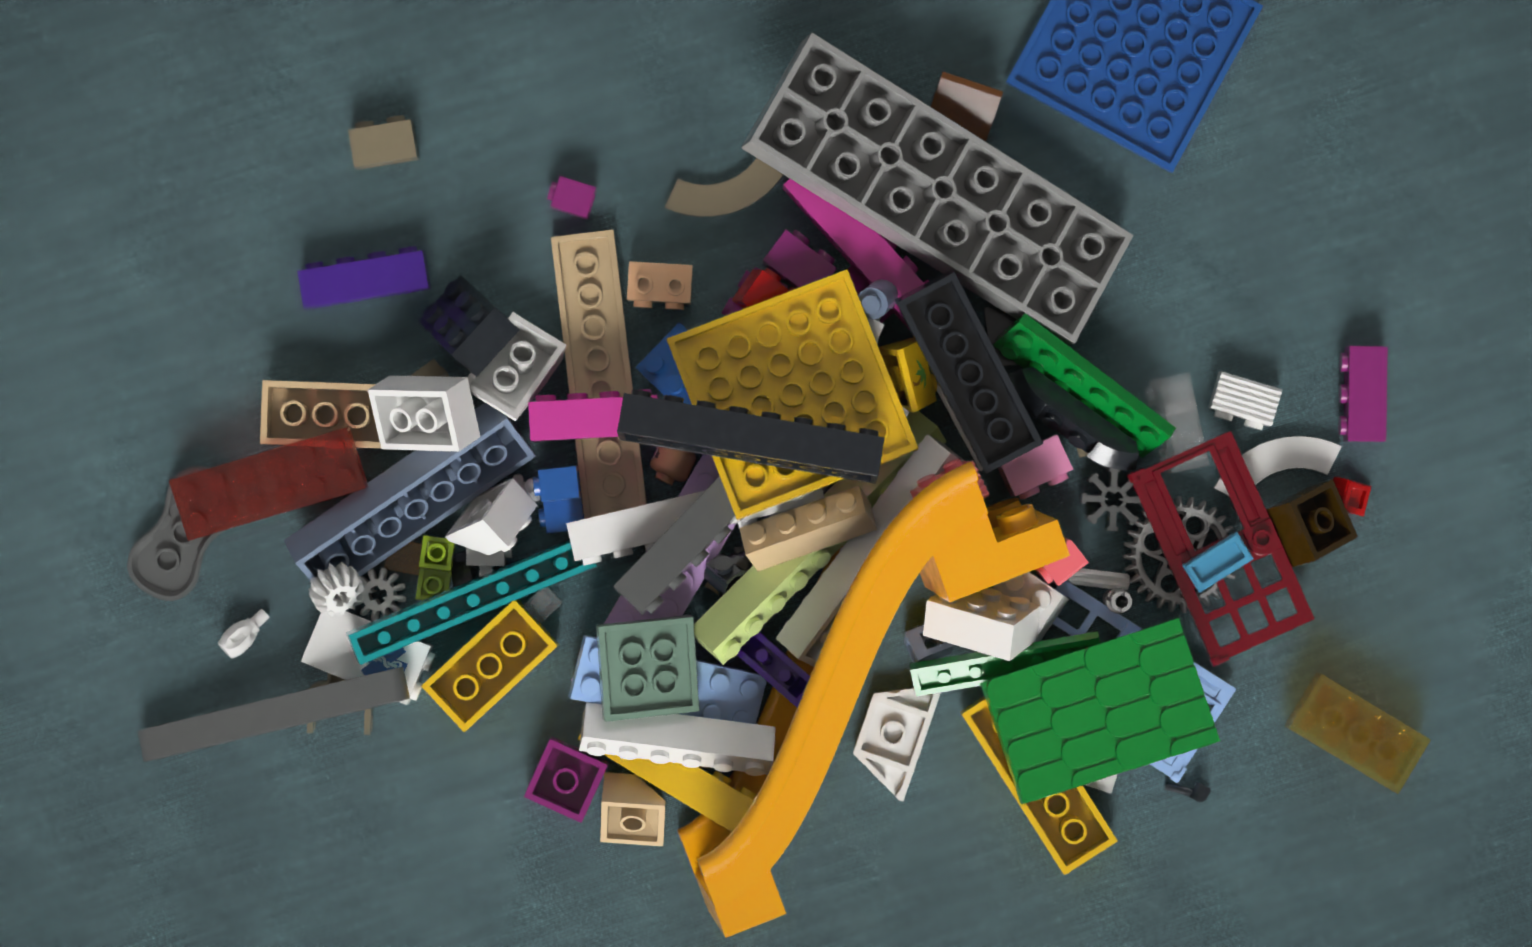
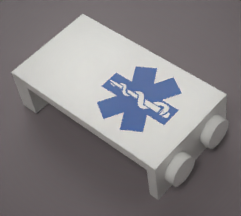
[301,611,436,705]

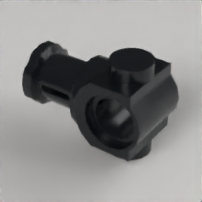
[704,550,753,597]

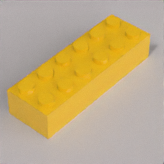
[960,696,1118,875]

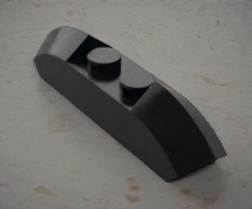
[1008,367,1139,470]

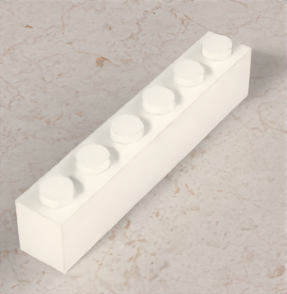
[579,702,776,776]

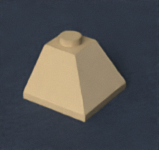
[600,772,666,846]

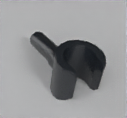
[1165,782,1211,802]

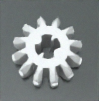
[308,562,365,617]
[355,568,406,621]

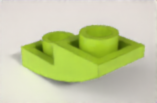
[415,535,455,601]

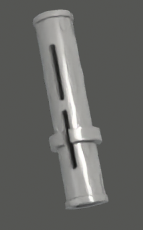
[1102,588,1132,613]

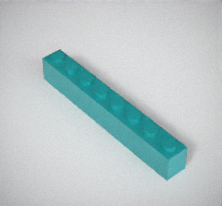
[346,539,597,665]

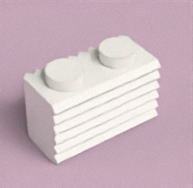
[1208,371,1282,430]

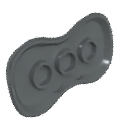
[127,466,240,601]

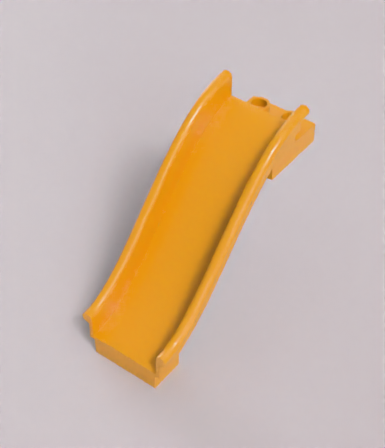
[677,461,1070,938]

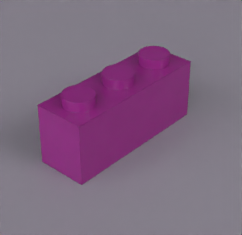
[1338,346,1388,442]

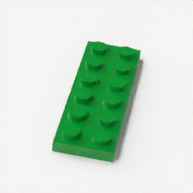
[993,313,1176,458]

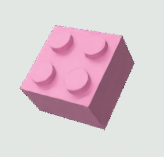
[998,435,1073,500]

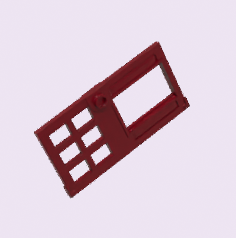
[1127,431,1315,666]

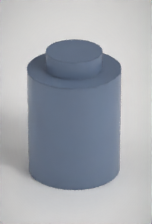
[858,279,898,319]

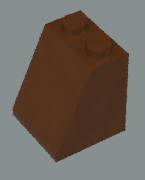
[930,72,1003,142]

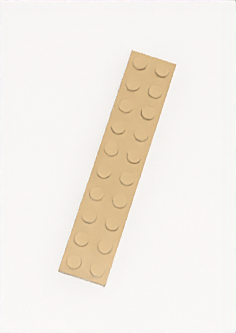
[551,230,647,519]

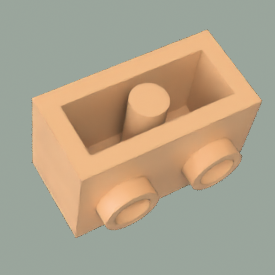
[627,261,693,310]

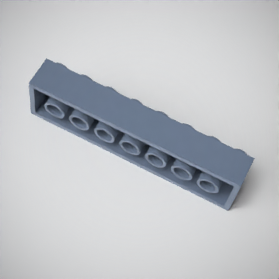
[284,403,536,580]

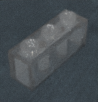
[1145,372,1209,473]

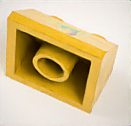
[878,338,937,413]

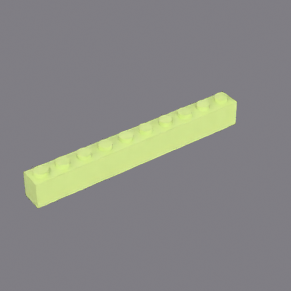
[694,411,947,665]

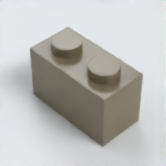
[348,115,420,170]

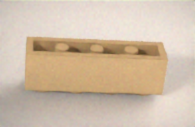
[740,486,877,571]

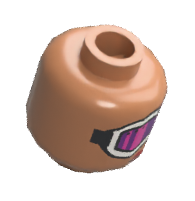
[650,447,697,486]

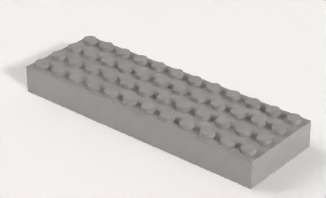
[741,33,1134,346]

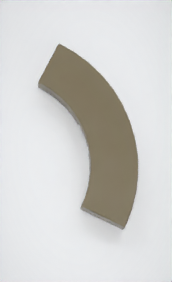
[664,158,784,217]

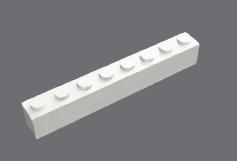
[776,434,964,667]
[566,488,824,566]

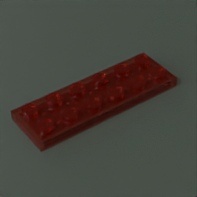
[169,426,369,541]

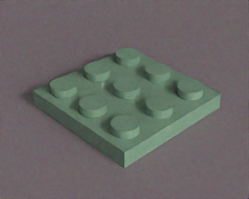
[596,615,699,722]

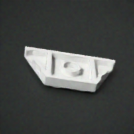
[853,688,941,801]

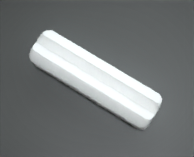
[1067,568,1130,590]

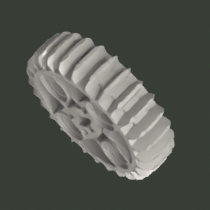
[1122,496,1236,613]

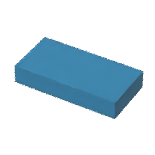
[1182,531,1254,593]

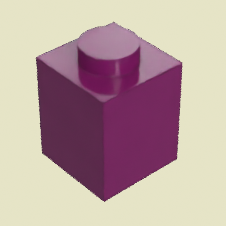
[547,176,597,220]

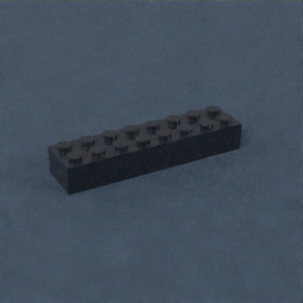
[617,389,885,484]

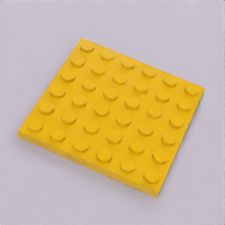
[666,269,919,520]

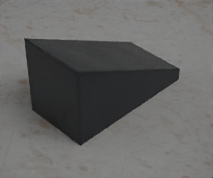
[451,551,474,588]

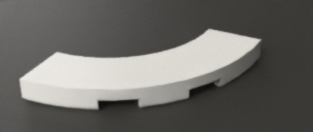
[1214,436,1342,496]

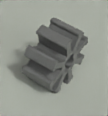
[1079,468,1142,531]

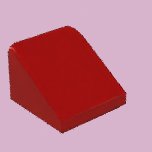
[1333,477,1372,517]

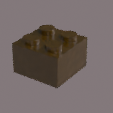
[1266,479,1358,567]

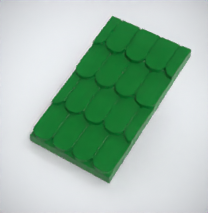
[980,618,1220,804]

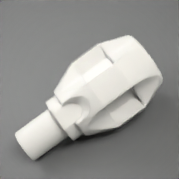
[218,609,270,658]

